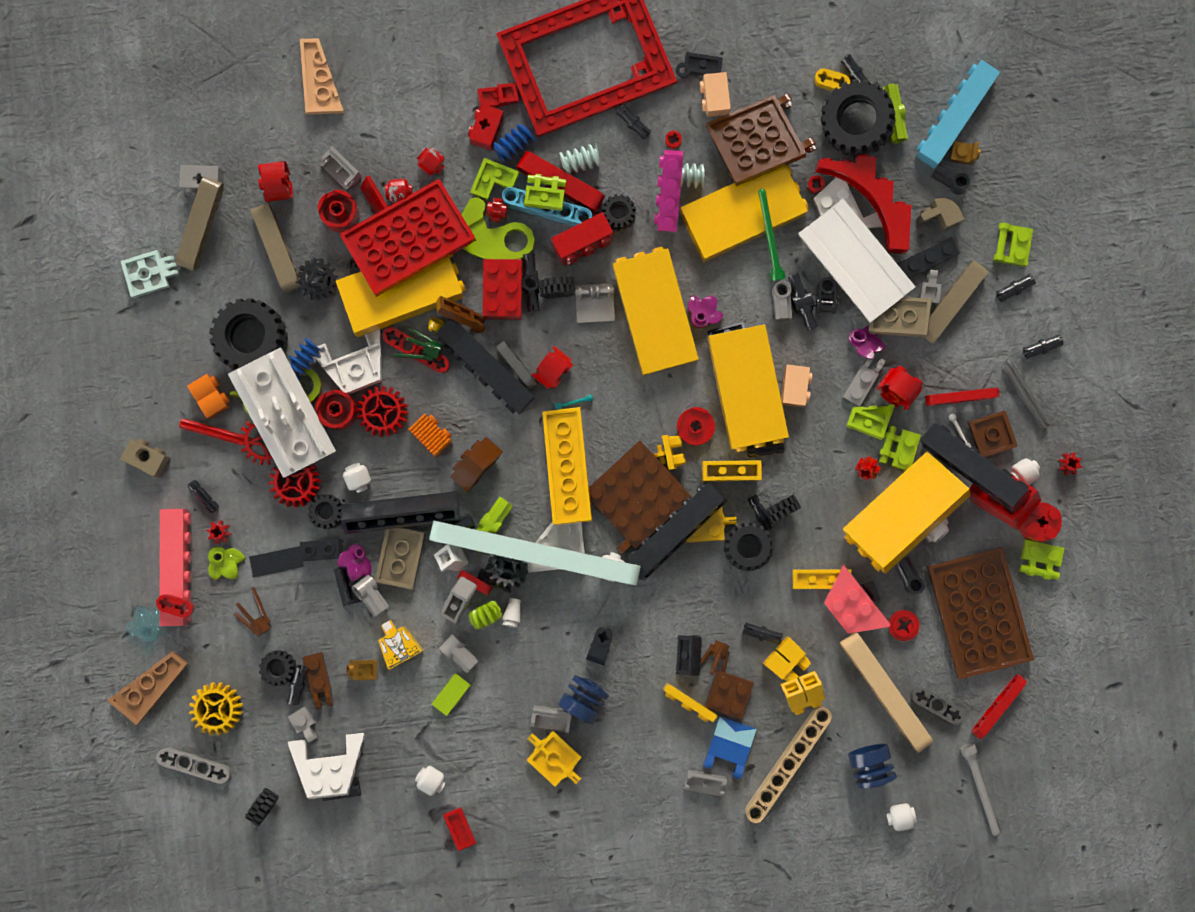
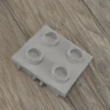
[575,283,615,323]

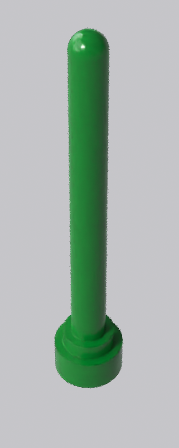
[758,189,786,281]

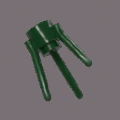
[394,327,442,361]

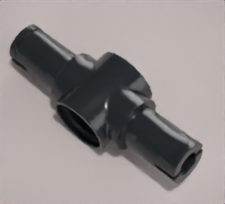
[522,253,540,312]
[788,273,818,331]

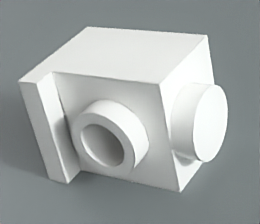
[434,544,469,571]

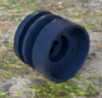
[558,675,609,725]
[848,743,897,788]

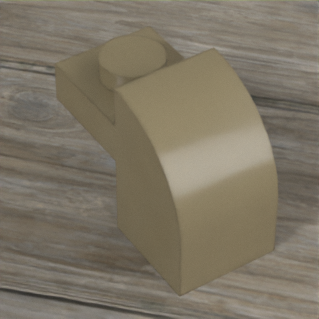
[916,198,965,231]

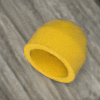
[428,317,445,334]

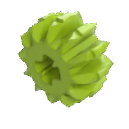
[468,601,502,630]

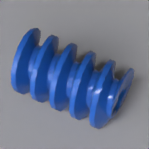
[493,124,536,164]
[289,338,323,382]

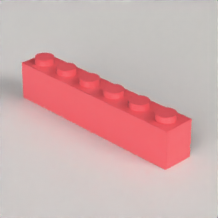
[159,509,191,626]

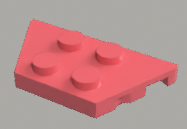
[824,565,891,634]

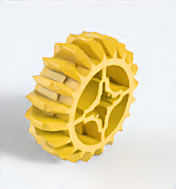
[189,682,243,735]

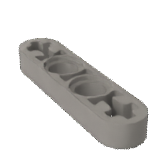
[156,747,232,784]

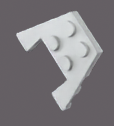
[813,178,882,230]
[314,329,382,395]
[288,733,365,799]

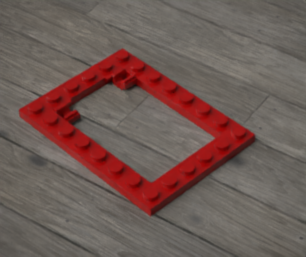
[496,0,677,138]

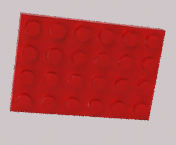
[340,179,477,297]

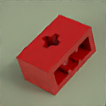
[468,104,504,151]

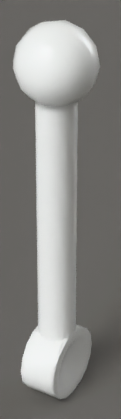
[949,414,971,448]

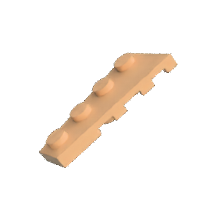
[300,38,344,115]

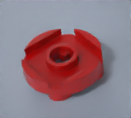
[676,407,715,446]

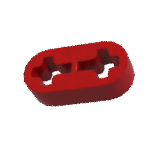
[457,569,493,596]
[156,594,195,618]

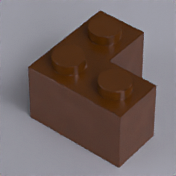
[450,437,503,492]

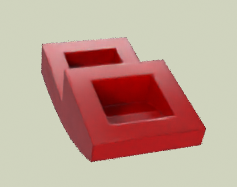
[477,83,519,108]

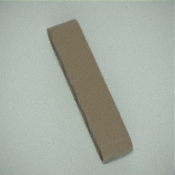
[176,177,224,272]
[251,202,301,294]
[924,259,988,344]

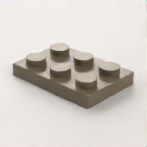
[869,297,932,337]
[375,528,425,590]

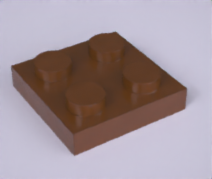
[967,410,1018,457]
[704,669,754,719]

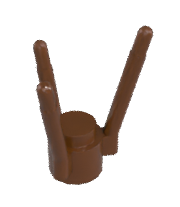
[234,587,271,637]
[700,640,730,675]

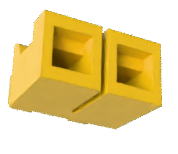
[763,636,811,681]
[781,671,825,715]

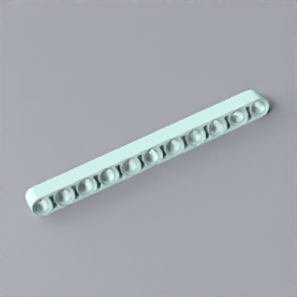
[429,521,641,585]

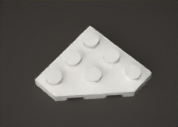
[527,521,585,573]

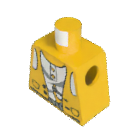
[378,620,424,670]

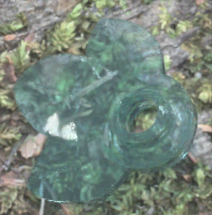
[125,606,160,642]

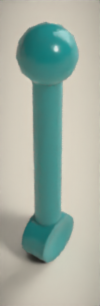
[555,395,593,410]

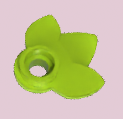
[208,546,245,580]

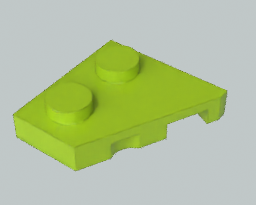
[846,404,895,440]

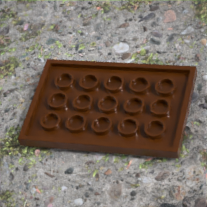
[927,547,1034,679]

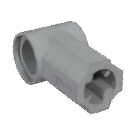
[771,281,792,320]
[352,575,389,617]
[439,634,478,673]

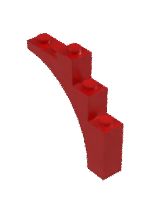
[815,154,912,254]

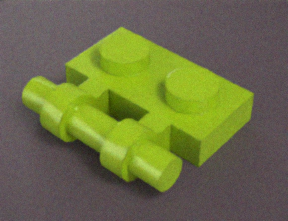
[524,174,566,211]
[879,426,921,471]
[1019,540,1064,580]

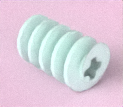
[559,143,601,175]
[681,163,705,189]

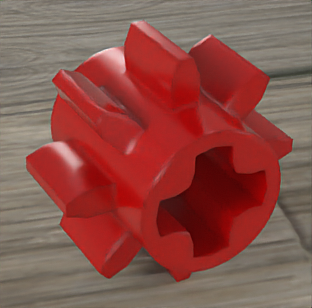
[486,198,507,223]
[1057,452,1083,476]
[855,456,881,481]
[206,520,232,544]

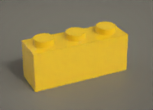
[701,460,762,482]

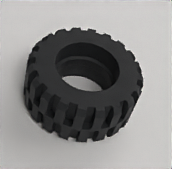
[821,79,896,157]
[209,298,288,370]

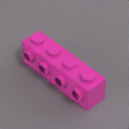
[654,150,684,232]

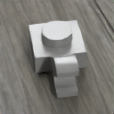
[919,269,942,304]
[288,706,318,743]

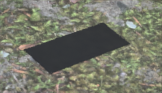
[249,546,304,577]

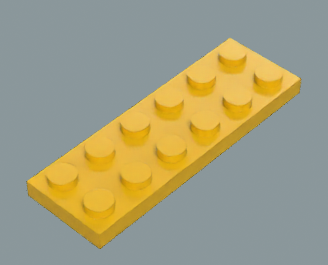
[542,407,592,525]

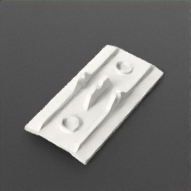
[798,199,915,322]
[228,348,336,478]

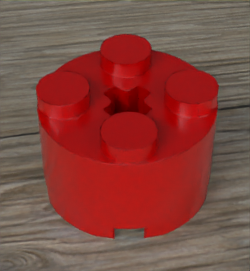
[258,161,293,202]
[317,190,360,233]
[531,345,574,389]
[876,366,923,410]
[315,390,358,430]
[1019,502,1062,542]

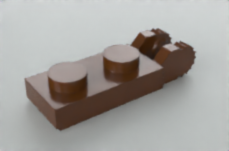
[437,296,485,333]
[302,652,334,709]

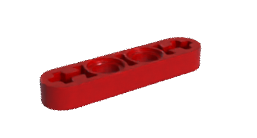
[383,327,450,374]
[925,388,1000,406]
[971,674,1027,739]

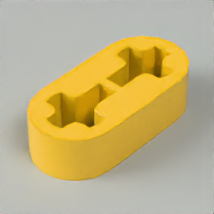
[814,68,850,91]

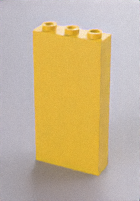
[679,165,809,263]
[612,247,699,376]
[336,255,466,337]
[707,324,789,452]
[843,452,970,574]

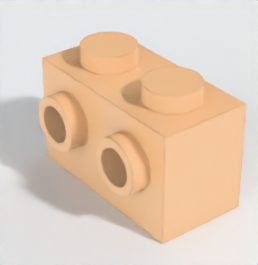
[700,72,731,117]
[781,365,812,408]

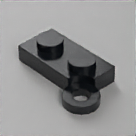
[676,52,723,78]

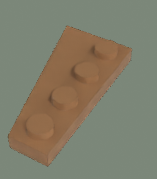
[107,651,189,725]

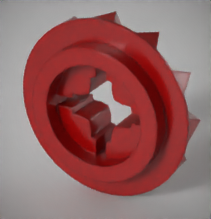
[888,610,920,641]

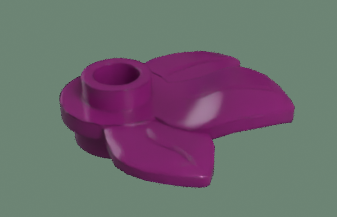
[688,295,723,328]
[848,326,886,359]
[338,544,372,581]

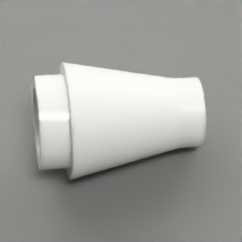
[502,598,521,628]

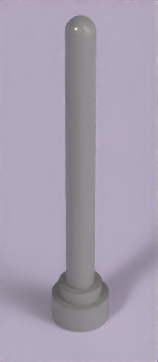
[960,744,1000,836]

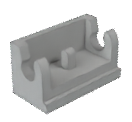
[320,146,362,191]
[530,705,572,733]
[684,770,727,796]

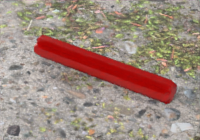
[179,418,253,448]

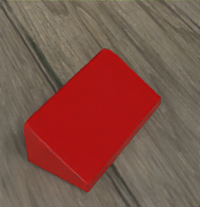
[360,175,388,214]

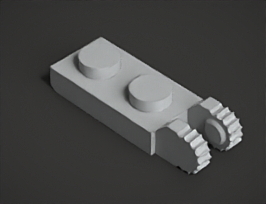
[842,354,885,407]

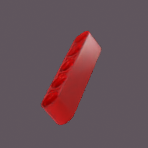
[516,151,605,213]

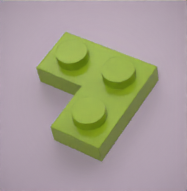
[470,158,520,201]

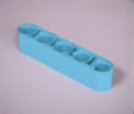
[502,187,592,226]

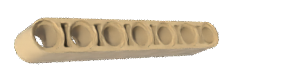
[840,632,934,754]
[745,706,832,823]

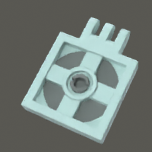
[121,250,179,298]

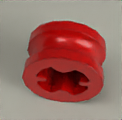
[665,130,682,149]
[807,175,825,194]

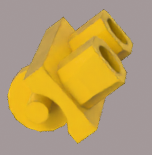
[654,435,686,470]

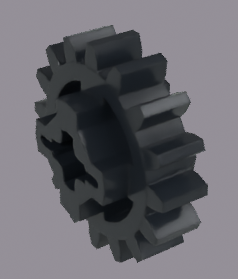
[296,258,338,300]
[486,554,528,591]

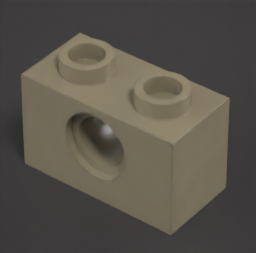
[120,438,171,478]

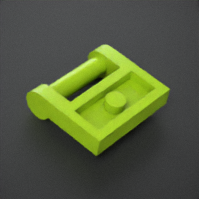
[993,223,1033,267]

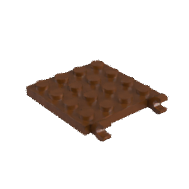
[705,94,816,186]
[589,440,692,554]

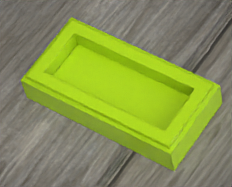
[432,673,471,716]

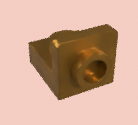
[949,141,981,165]
[346,660,377,680]

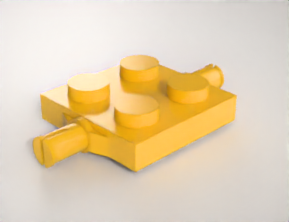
[686,507,737,543]
[527,731,582,787]

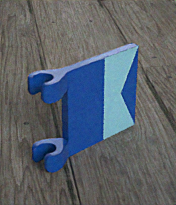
[703,716,756,779]

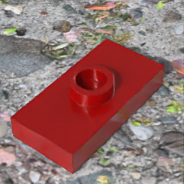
[443,807,477,852]

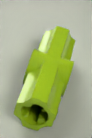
[881,84,908,144]
[477,497,513,553]

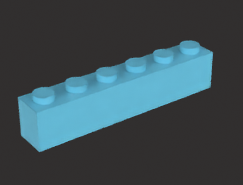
[916,60,1000,169]

